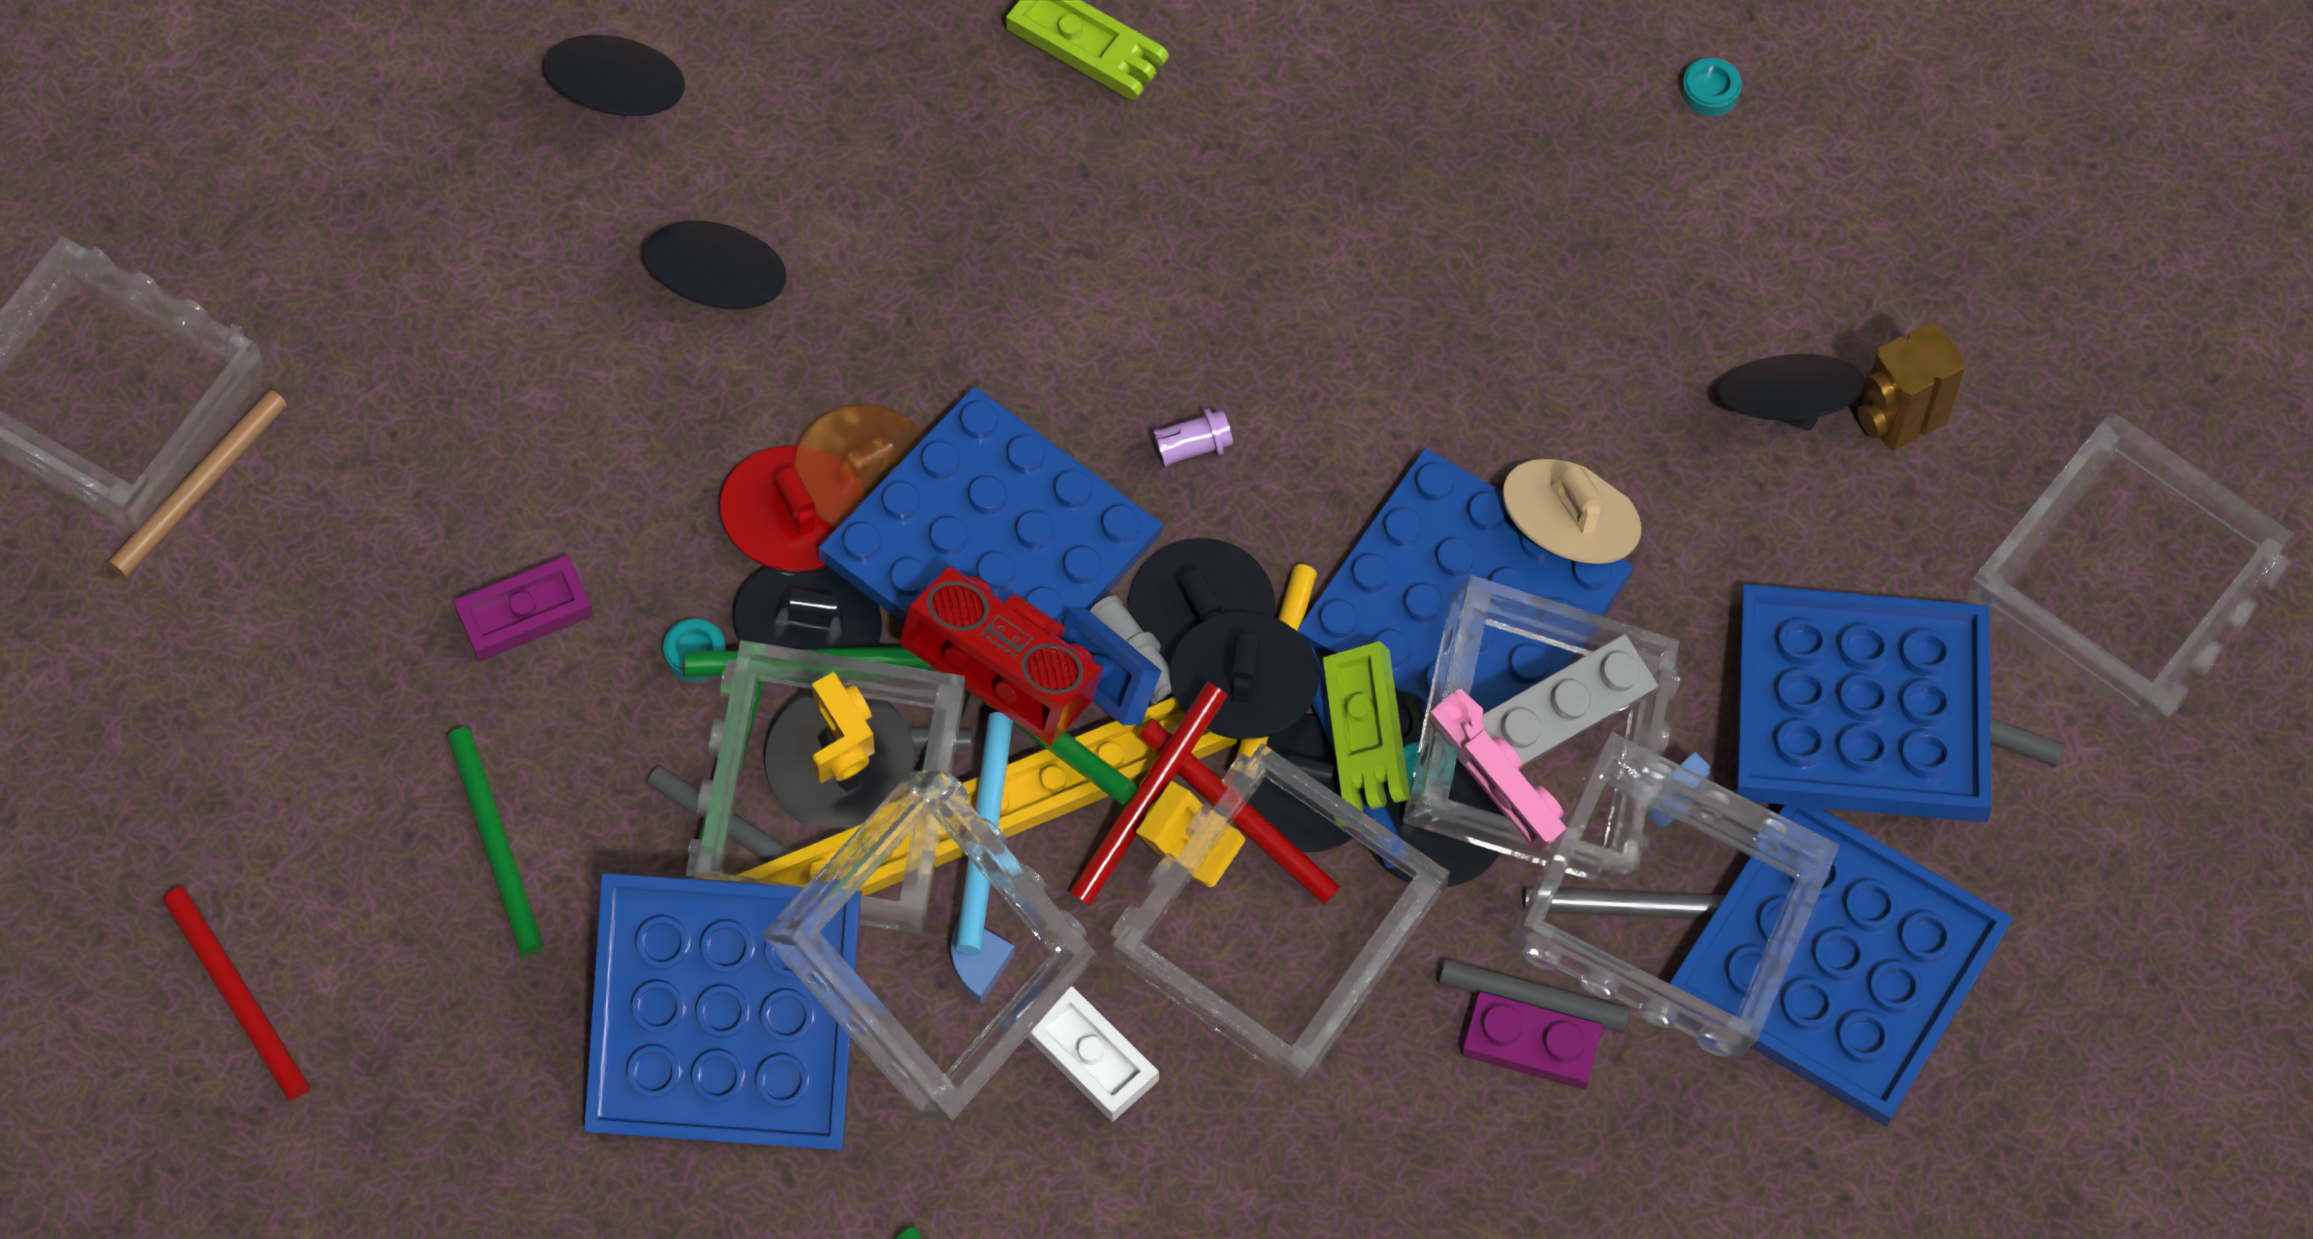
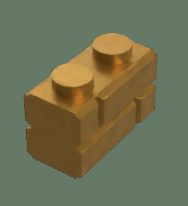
[1858,321,1966,451]

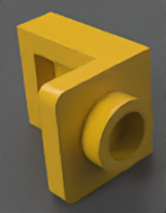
[812,671,875,783]
[1136,781,1245,888]

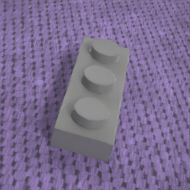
[1482,634,1659,770]

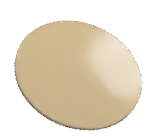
[1502,459,1641,564]

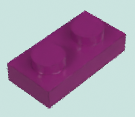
[453,555,593,662]
[1462,991,1603,1090]

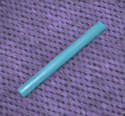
[956,712,1013,955]

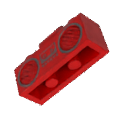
[899,566,1104,746]

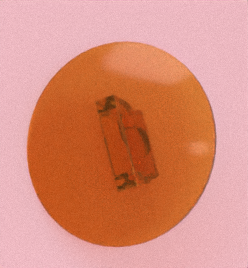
[795,405,927,528]

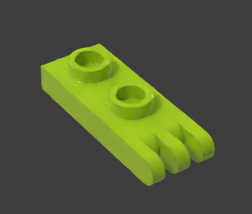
[1006,0,1169,100]
[1323,641,1410,816]

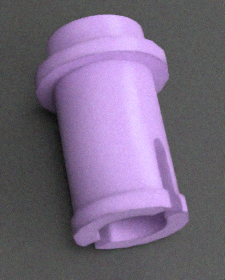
[1153,408,1233,468]

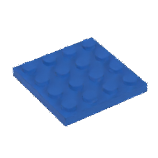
[818,386,1163,625]
[1298,448,1634,714]
[1735,584,1992,823]
[1665,805,2014,1127]
[584,872,862,1150]

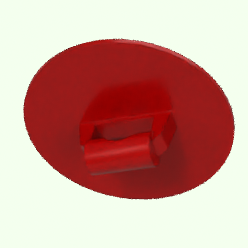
[720,446,865,572]

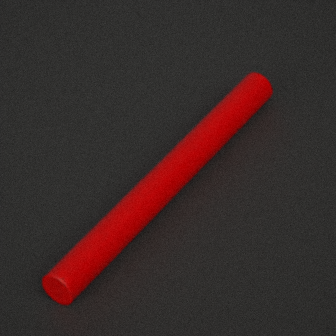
[1070,681,1228,906]
[1138,719,1341,905]
[163,887,311,1102]

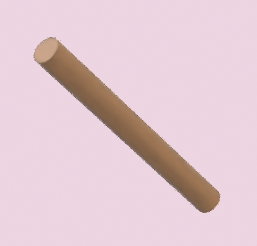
[107,390,287,579]

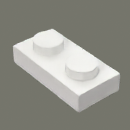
[1024,985,1159,1122]

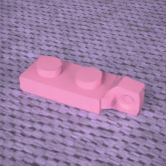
[1428,689,1567,852]

